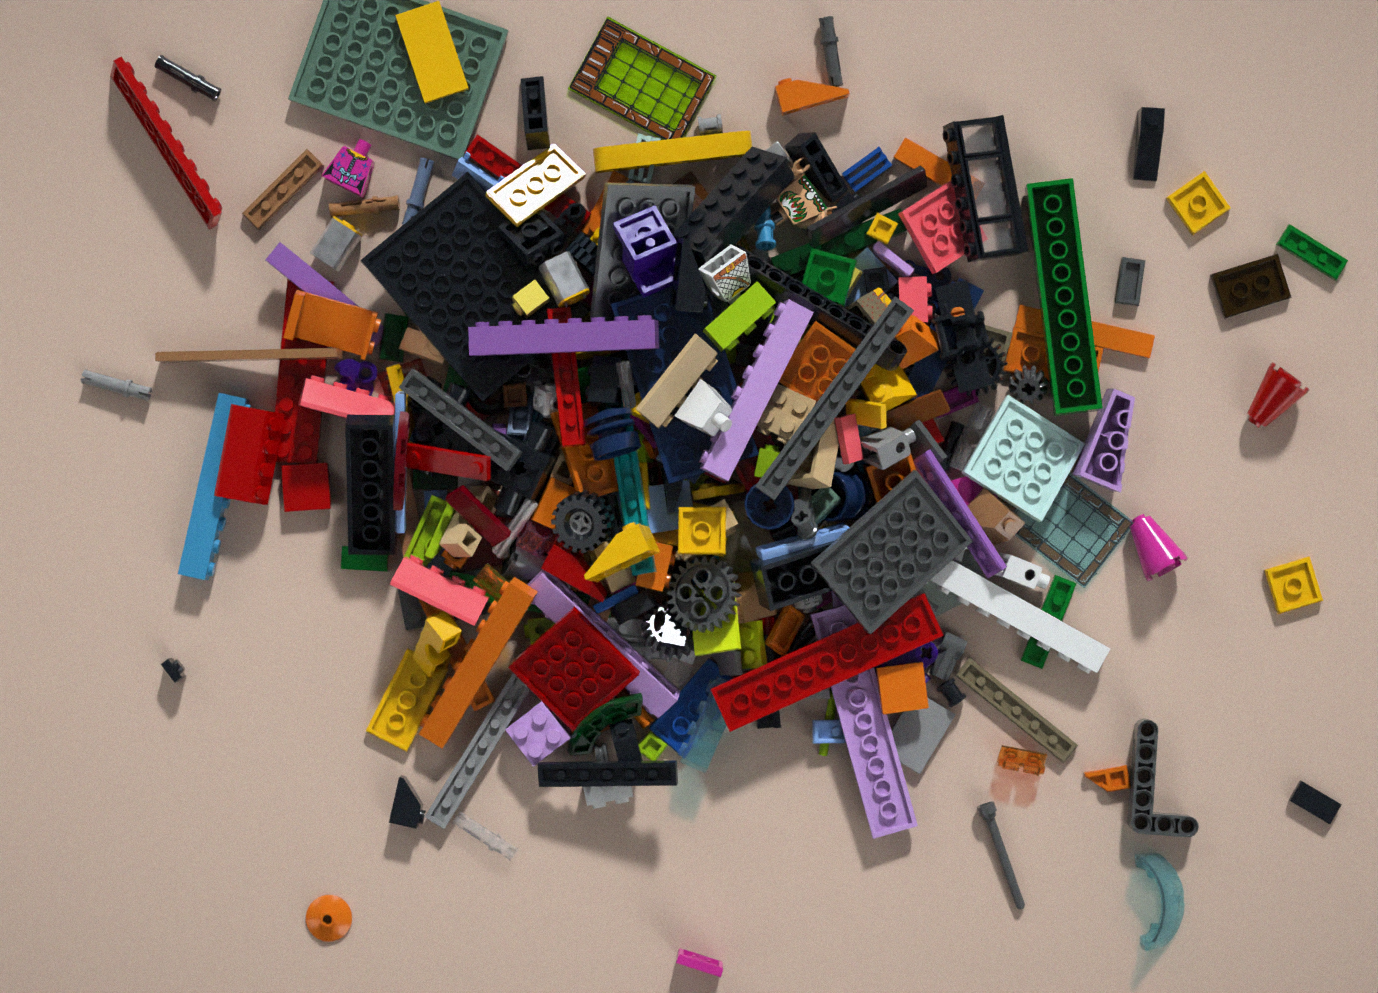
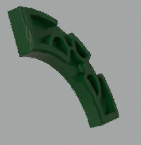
[567,693,643,756]

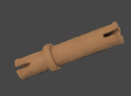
[329,195,400,218]

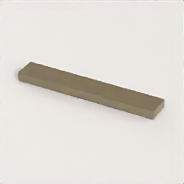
[955,657,1078,763]

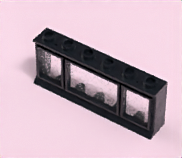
[942,115,1028,263]

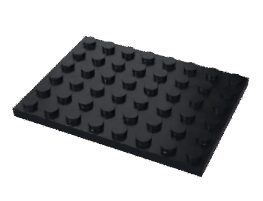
[361,172,589,402]

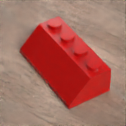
[214,404,285,505]

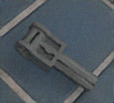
[791,486,818,539]

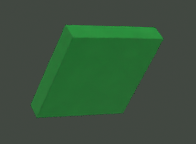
[802,248,857,306]

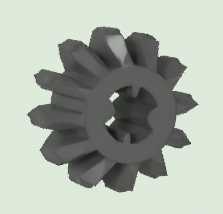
[1009,365,1048,405]

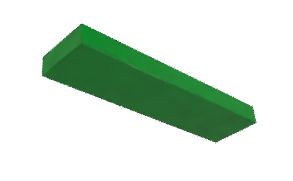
[1020,575,1077,669]

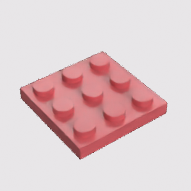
[898,181,988,274]

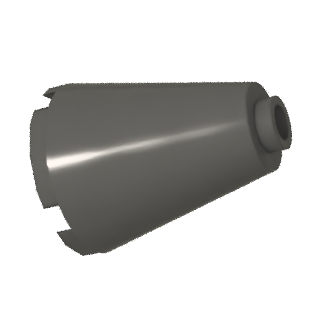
[501,535,564,583]

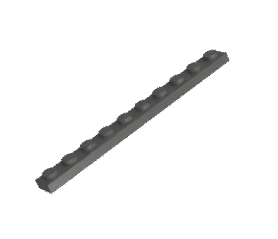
[755,297,914,501]

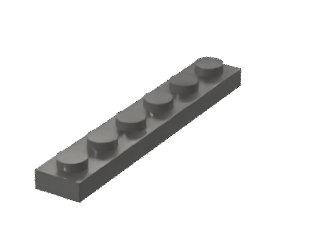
[399,369,523,471]

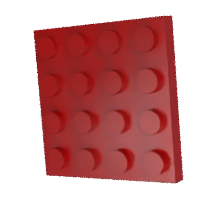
[508,607,640,732]

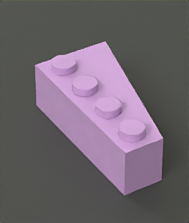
[1072,389,1135,492]

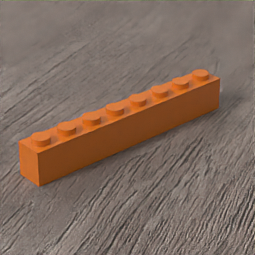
[419,577,538,749]

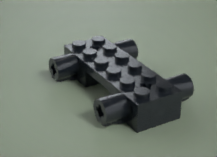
[409,382,557,516]

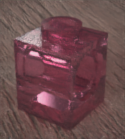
[516,517,554,558]

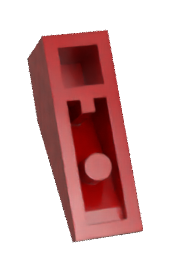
[541,540,608,603]

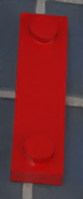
[405,443,491,481]

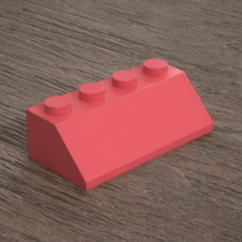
[298,375,395,419]
[390,555,489,626]

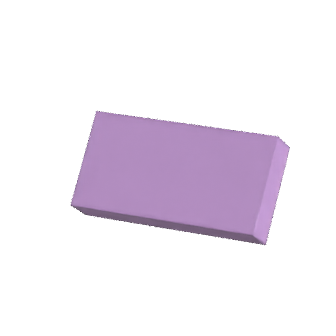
[873,241,914,277]

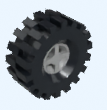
[551,490,615,553]

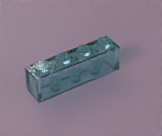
[677,675,729,773]

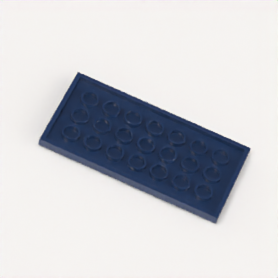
[611,286,759,484]

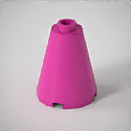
[1130,514,1188,581]

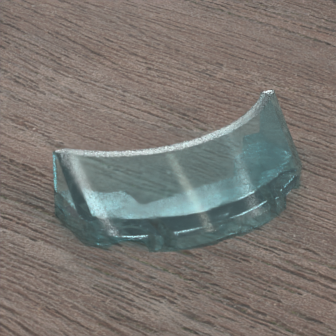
[1135,853,1185,951]

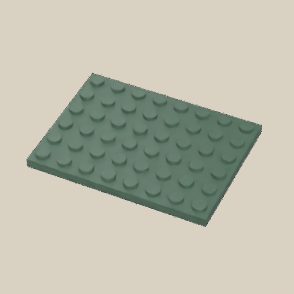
[288,0,509,160]

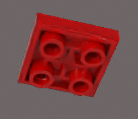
[281,463,332,512]

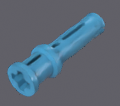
[754,206,776,251]

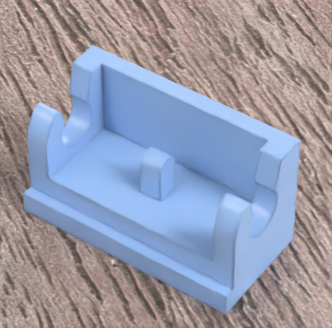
[452,152,505,192]

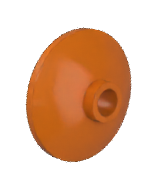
[306,895,352,942]

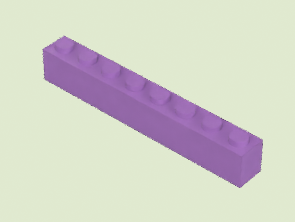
[468,315,659,356]

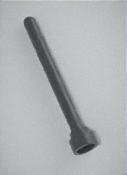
[976,801,1025,910]

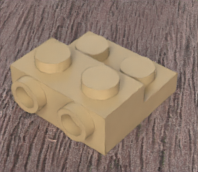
[756,384,817,444]

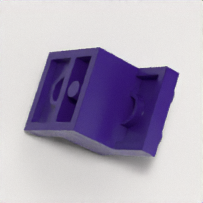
[613,205,677,298]

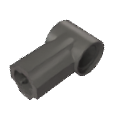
[929,631,968,681]

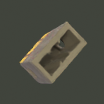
[845,288,896,326]

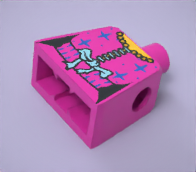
[322,139,375,198]

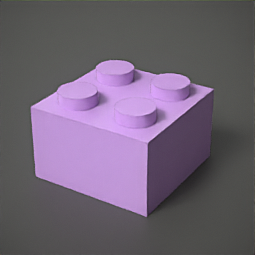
[505,701,571,767]

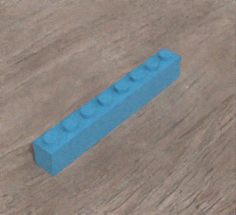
[178,393,252,580]

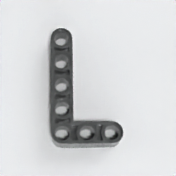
[1128,719,1199,837]

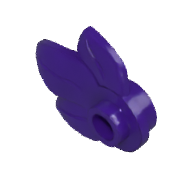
[334,359,378,396]

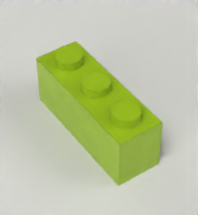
[703,281,776,352]

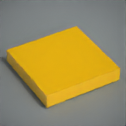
[1166,171,1231,236]
[678,507,726,555]
[1264,556,1323,614]

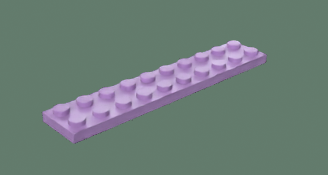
[810,605,918,839]

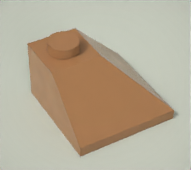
[968,488,1025,545]
[730,571,777,624]

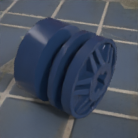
[583,407,642,461]
[812,471,873,521]
[745,484,794,530]

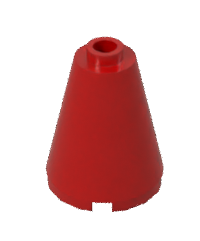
[1247,362,1310,428]

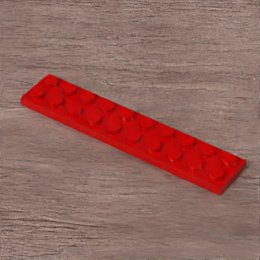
[711,593,944,732]

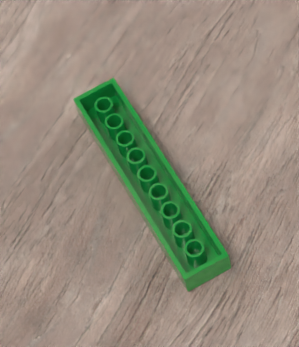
[1025,178,1103,416]

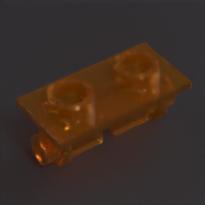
[997,745,1047,776]

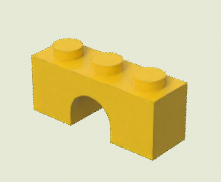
[412,611,462,678]

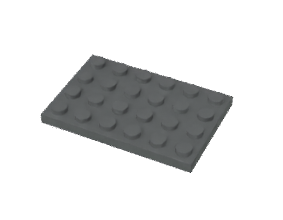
[590,182,695,322]
[811,470,973,634]

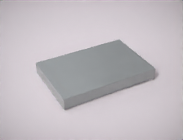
[891,697,956,774]

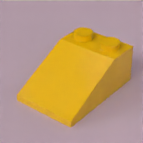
[584,522,660,582]

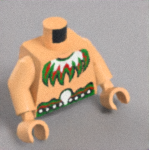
[771,158,837,229]

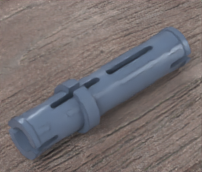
[402,158,434,225]

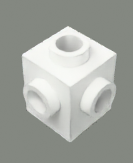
[533,383,558,418]

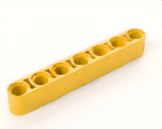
[593,131,752,173]

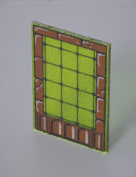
[568,16,717,140]

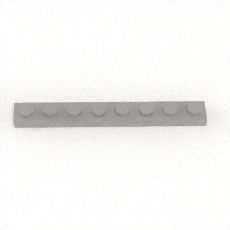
[425,673,530,829]

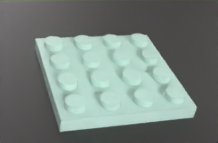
[962,395,1085,522]

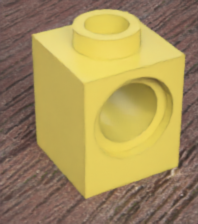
[512,280,549,319]

